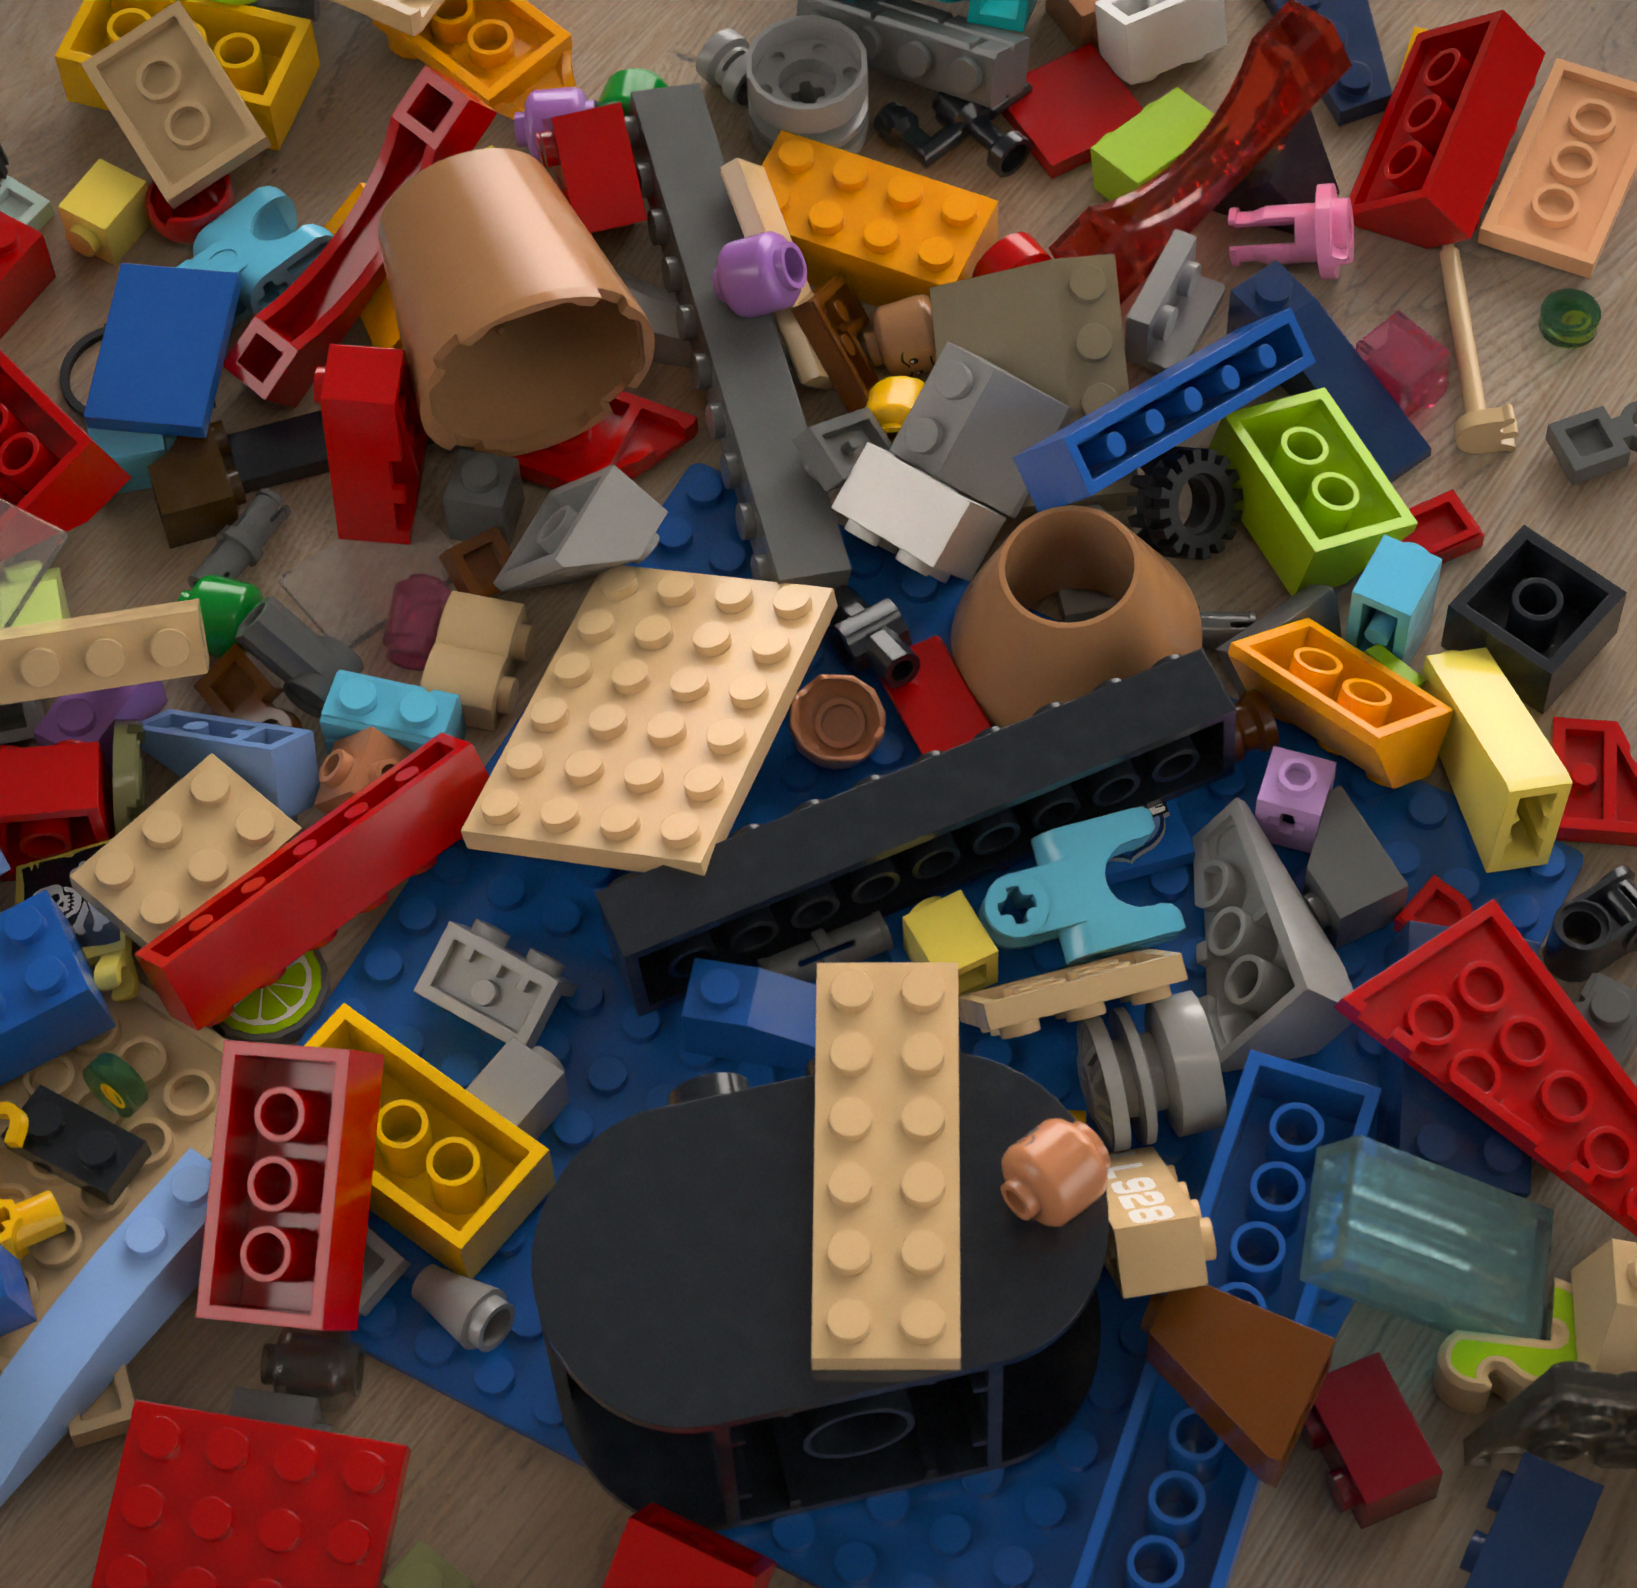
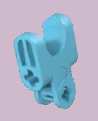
[177,185,334,330]
[978,807,1186,966]

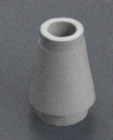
[412,1264,515,1352]

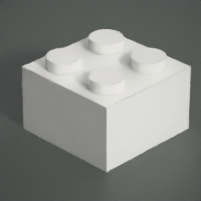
[831,442,1007,584]

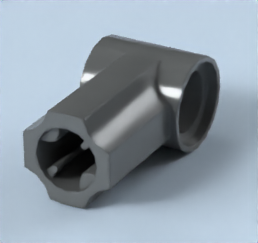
[234,595,364,718]

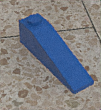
[681,958,816,1071]

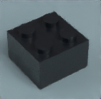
[1441,525,1627,715]

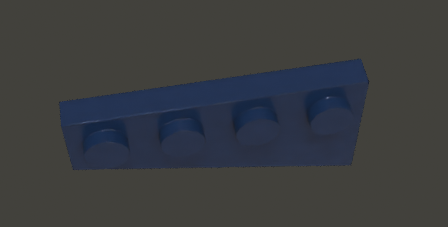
[1263,0,1392,127]

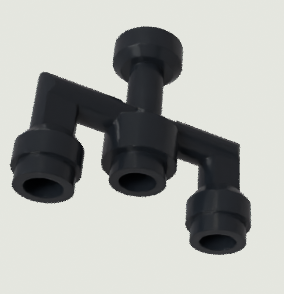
[873,81,1033,178]

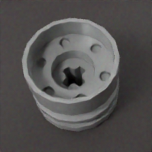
[746,15,869,158]
[1076,990,1227,1153]

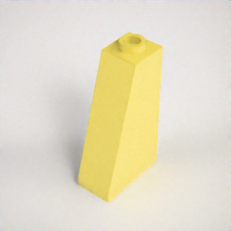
[1421,647,1572,873]

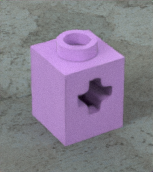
[1255,746,1337,854]

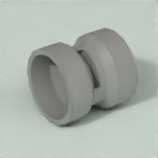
[696,28,749,109]

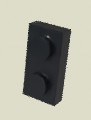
[0,1085,152,1206]

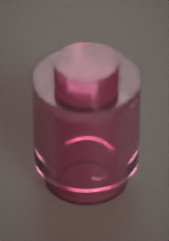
[383,574,451,671]

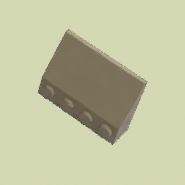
[930,254,1138,521]

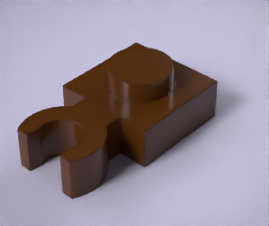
[193,643,303,729]

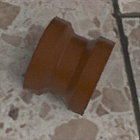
[1233,689,1279,764]

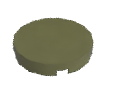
[113,719,147,836]

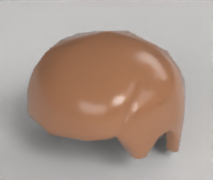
[788,674,886,770]

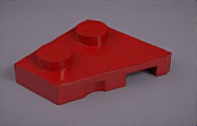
[1550,717,1637,846]

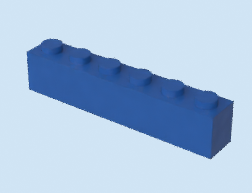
[1012,307,1316,513]

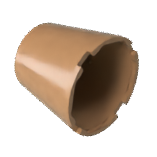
[378,148,655,457]

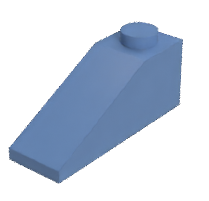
[140,709,320,822]

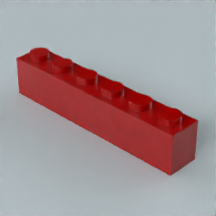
[134,732,490,1031]

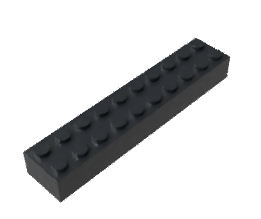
[595,648,1236,1016]

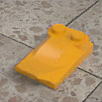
[372,0,577,120]

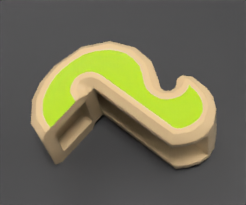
[1432,1277,1579,1414]

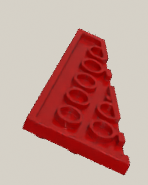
[1333,899,1637,1237]

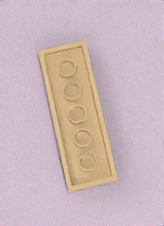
[811,962,961,1370]

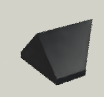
[1209,95,1340,235]

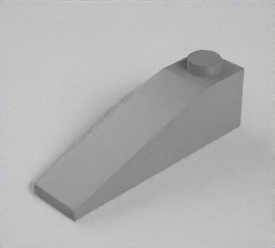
[1193,797,1353,1073]

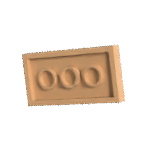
[1478,58,1637,279]

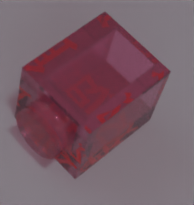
[1356,310,1451,418]

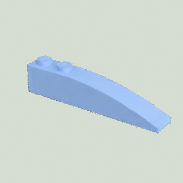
[0,1147,211,1507]

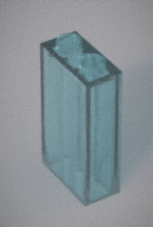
[1299,1135,1554,1339]

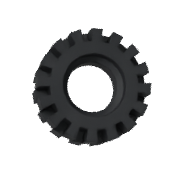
[1127,446,1244,560]

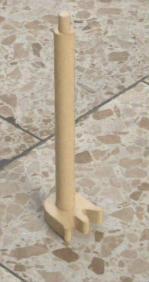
[1439,243,1519,454]

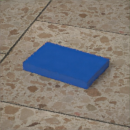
[83,263,242,438]

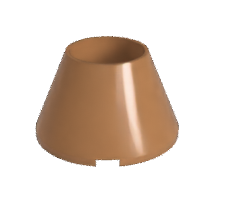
[951,505,1203,727]

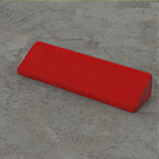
[877,635,1008,870]

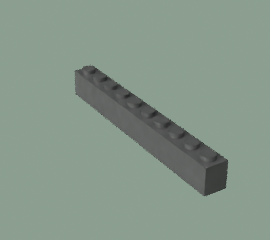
[624,83,852,589]

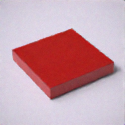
[1001,43,1143,179]

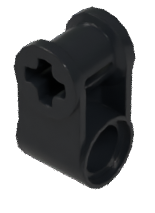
[1543,865,1637,982]

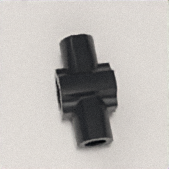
[828,585,920,688]

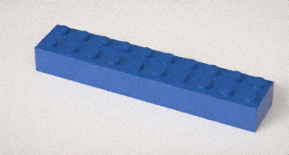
[1071,1049,1382,1588]

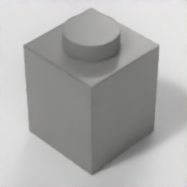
[466,1037,570,1140]

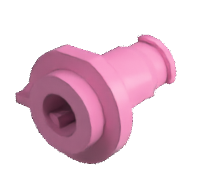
[1228,183,1354,280]

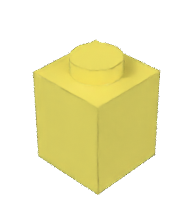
[58,158,151,266]
[902,889,998,995]

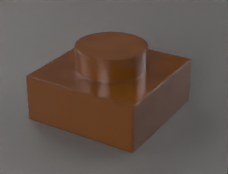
[439,526,512,598]

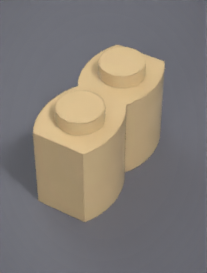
[420,591,536,732]

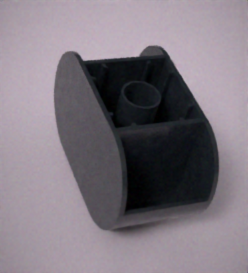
[532,1052,1109,1531]

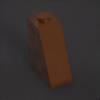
[1140,1285,1336,1488]

